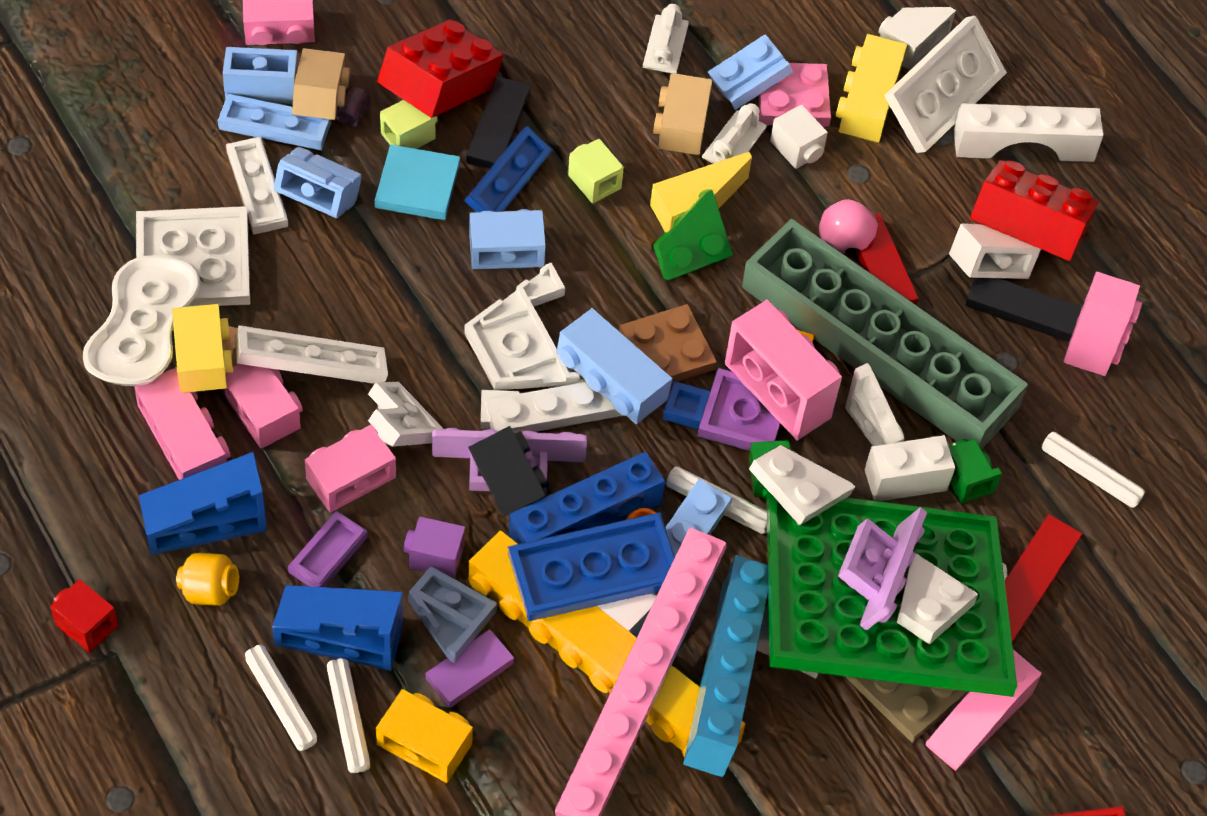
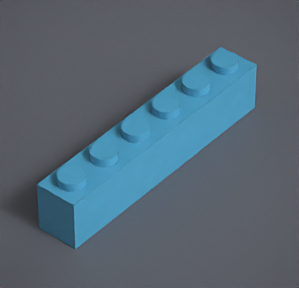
[683,555,768,777]

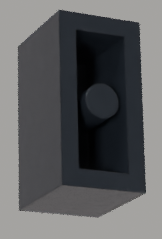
[468,426,549,517]

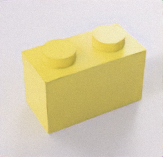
[172,304,233,393]

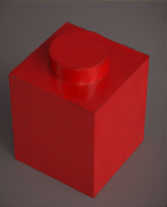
[50,579,118,653]

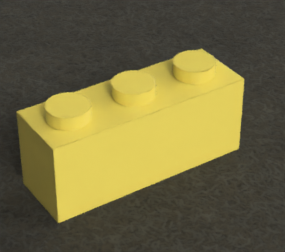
[835,34,907,143]

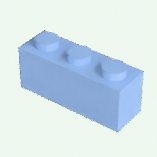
[557,308,673,424]

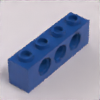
[508,451,665,544]

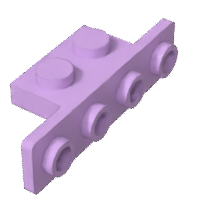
[432,428,587,493]
[838,507,927,630]

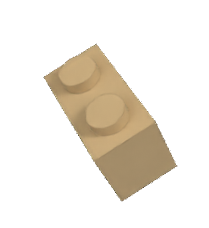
[292,48,350,120]
[653,73,712,155]

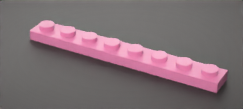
[555,527,726,816]

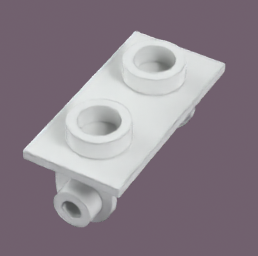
[642,4,689,74]
[702,103,767,164]

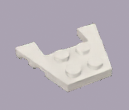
[464,263,586,390]

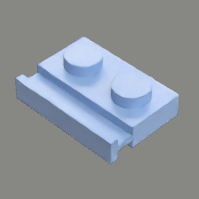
[708,34,793,110]

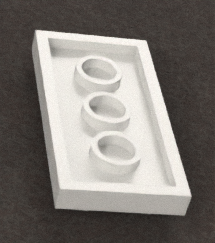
[884,16,1007,153]

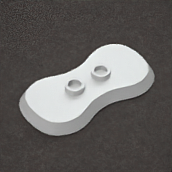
[83,255,200,386]

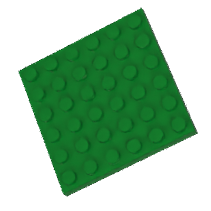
[766,491,1017,697]

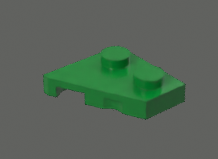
[653,189,733,280]

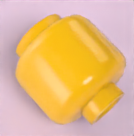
[176,553,239,605]

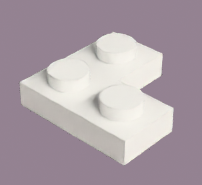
[368,382,444,447]

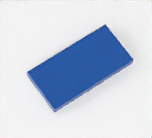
[508,513,675,622]

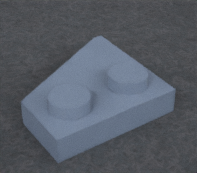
[408,567,497,663]

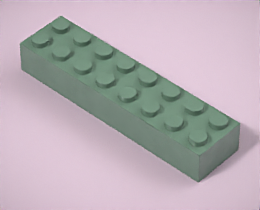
[742,218,1028,450]

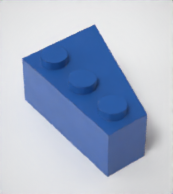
[139,452,267,555]
[272,585,403,671]

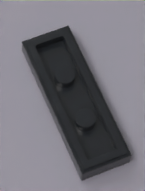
[466,77,531,169]
[965,278,1081,342]

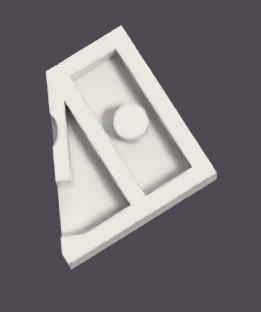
[845,363,905,446]
[749,445,855,525]
[897,554,978,644]

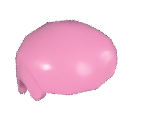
[819,199,878,254]

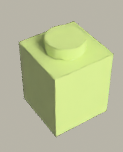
[380,100,438,149]
[568,139,624,204]

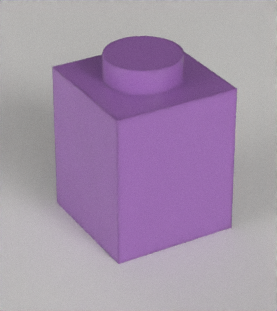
[404,516,465,579]

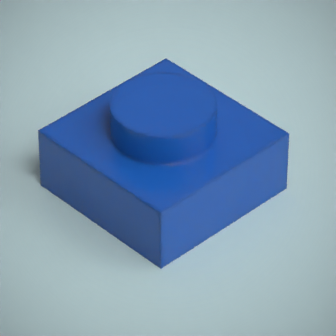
[663,381,710,430]

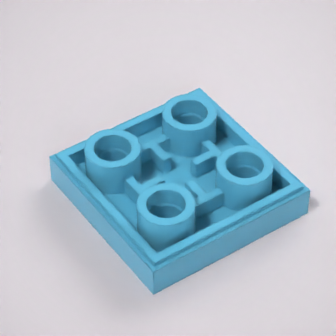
[374,144,460,220]

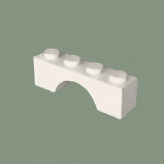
[954,103,1103,162]

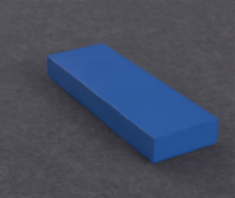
[464,126,553,212]

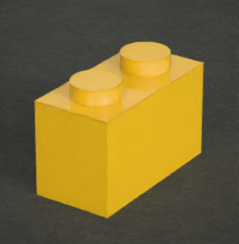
[376,689,473,783]

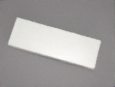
[226,137,288,235]

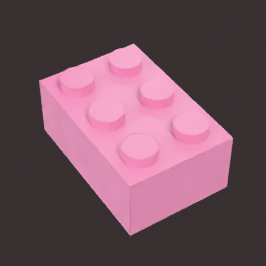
[725,300,842,441]

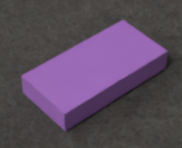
[288,511,368,587]
[426,629,514,708]

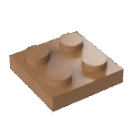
[619,304,717,384]

